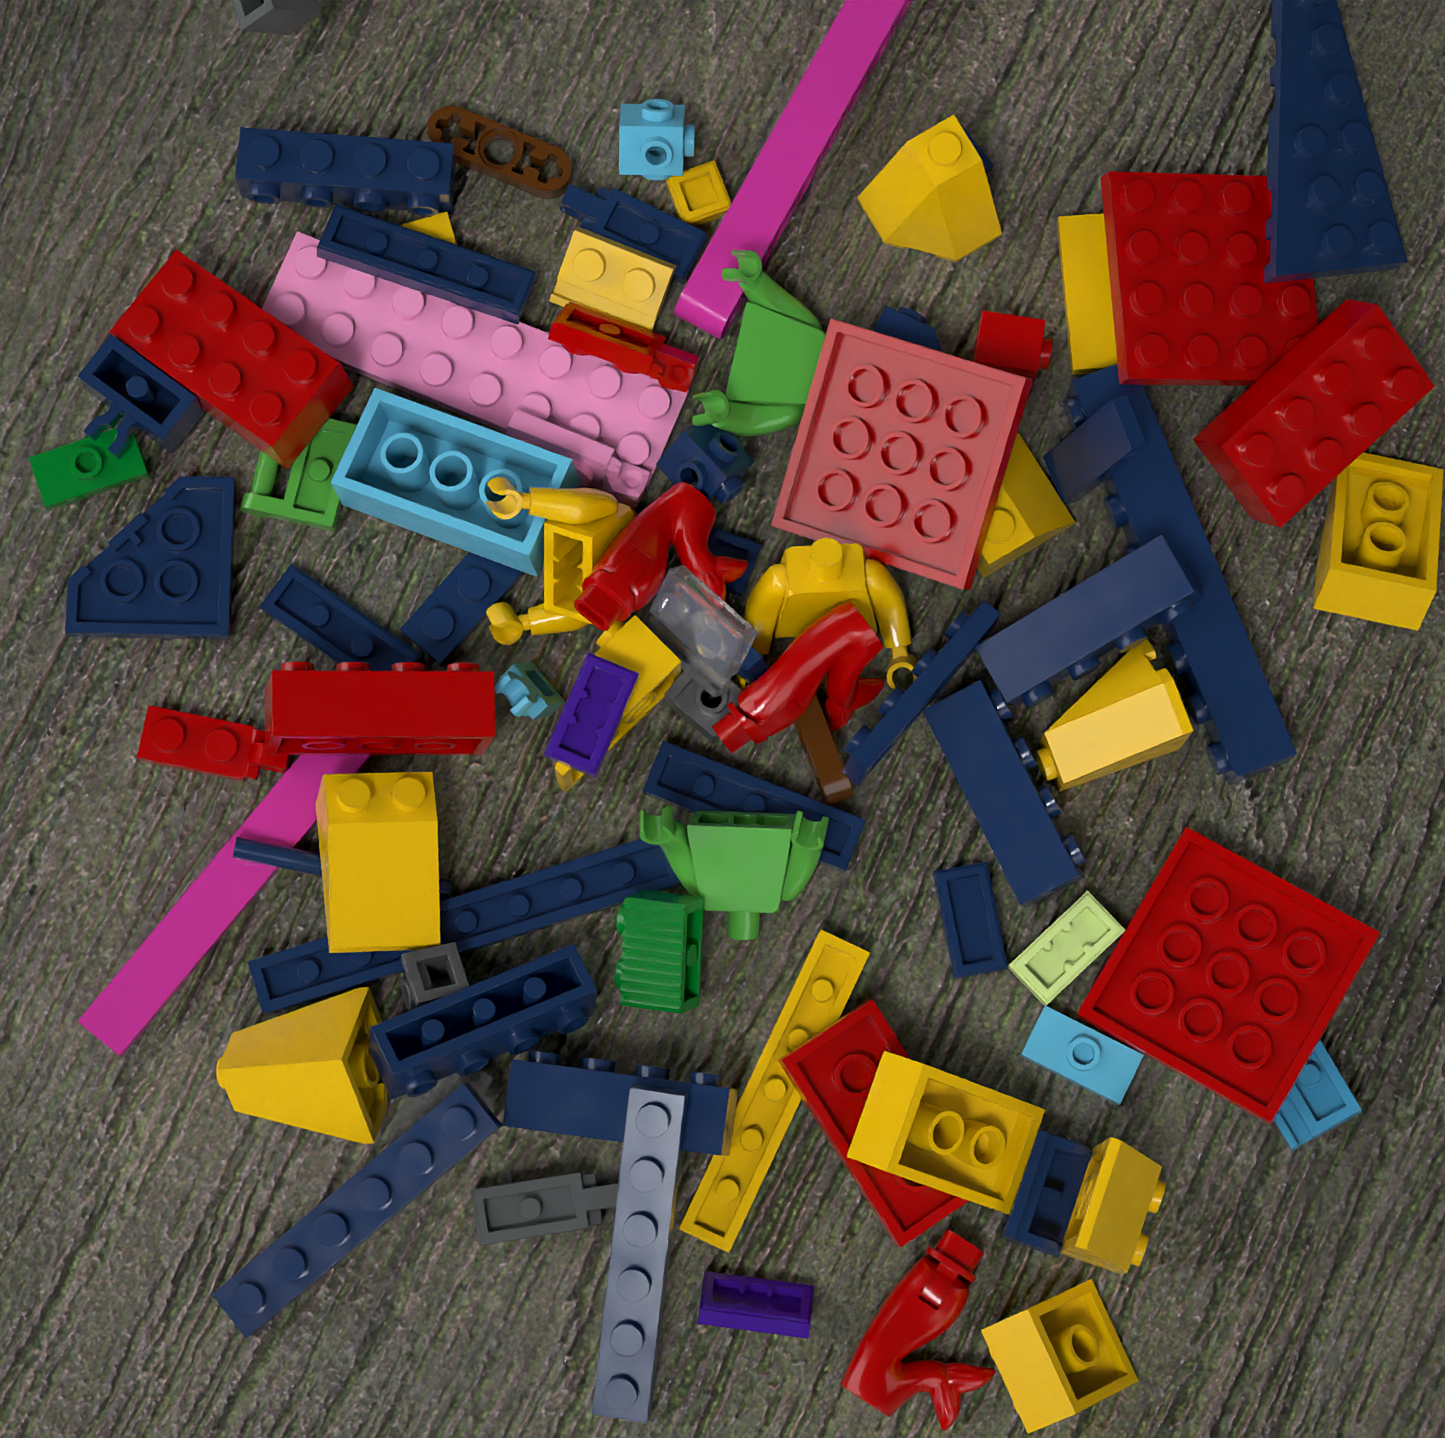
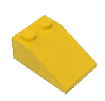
[1313,452,1444,631]
[555,615,681,793]
[315,772,441,953]
[847,1051,1045,1215]
[1060,1137,1166,1275]

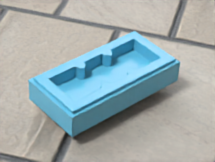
[1020,1006,1144,1105]

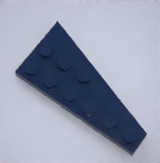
[1264,0,1408,284]

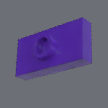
[544,652,640,778]
[697,1271,814,1339]

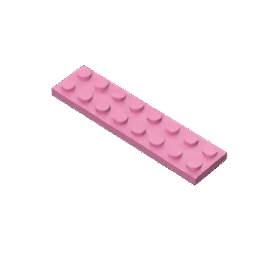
[262,231,689,491]

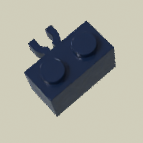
[77,334,204,460]

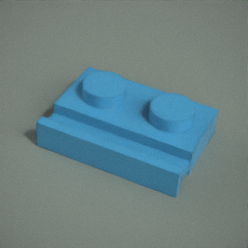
[1274,1040,1362,1151]

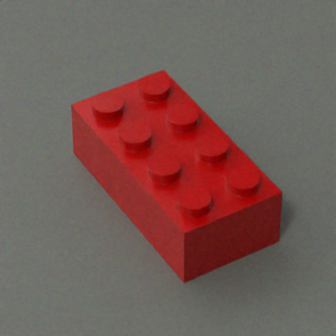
[109,250,354,470]
[1193,299,1435,528]
[265,662,495,755]

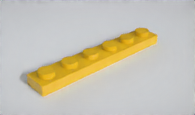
[679,929,870,1254]

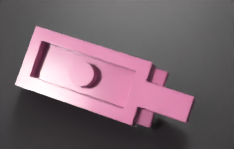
[506,410,650,508]

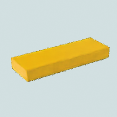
[1056,213,1117,375]

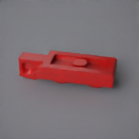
[548,302,700,393]
[136,705,292,782]

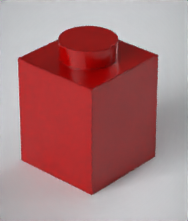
[973,310,1053,385]

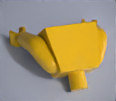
[485,477,637,645]
[736,538,918,690]

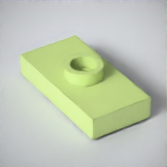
[1008,891,1125,1006]

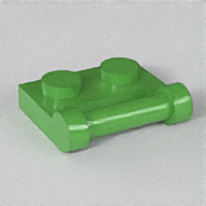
[240,418,357,532]

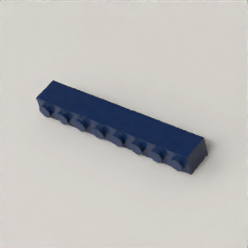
[1063,364,1297,785]

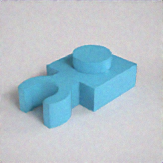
[494,661,565,720]

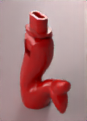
[574,482,748,631]
[711,601,884,754]
[839,1229,995,1431]

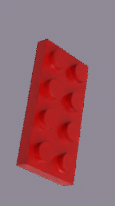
[777,999,969,1248]

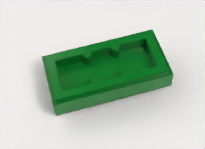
[28,428,149,511]

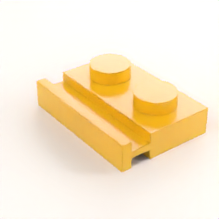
[549,227,677,332]

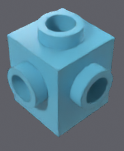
[619,99,695,180]

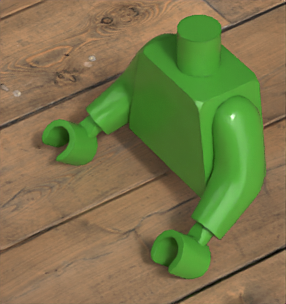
[692,250,826,437]
[640,806,830,940]

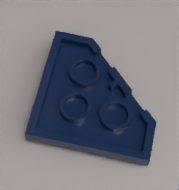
[65,476,237,640]

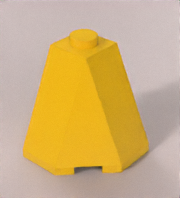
[857,114,1002,262]
[1035,639,1193,792]
[216,987,388,1144]

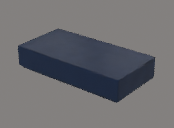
[932,862,1008,980]

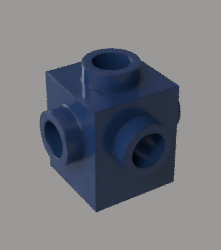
[656,424,755,505]

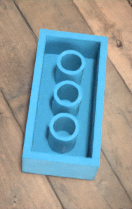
[331,388,580,577]

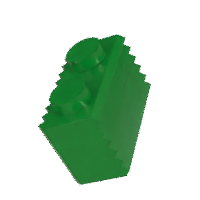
[614,890,704,1014]

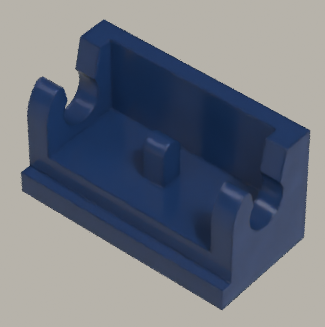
[1000,1130,1093,1258]

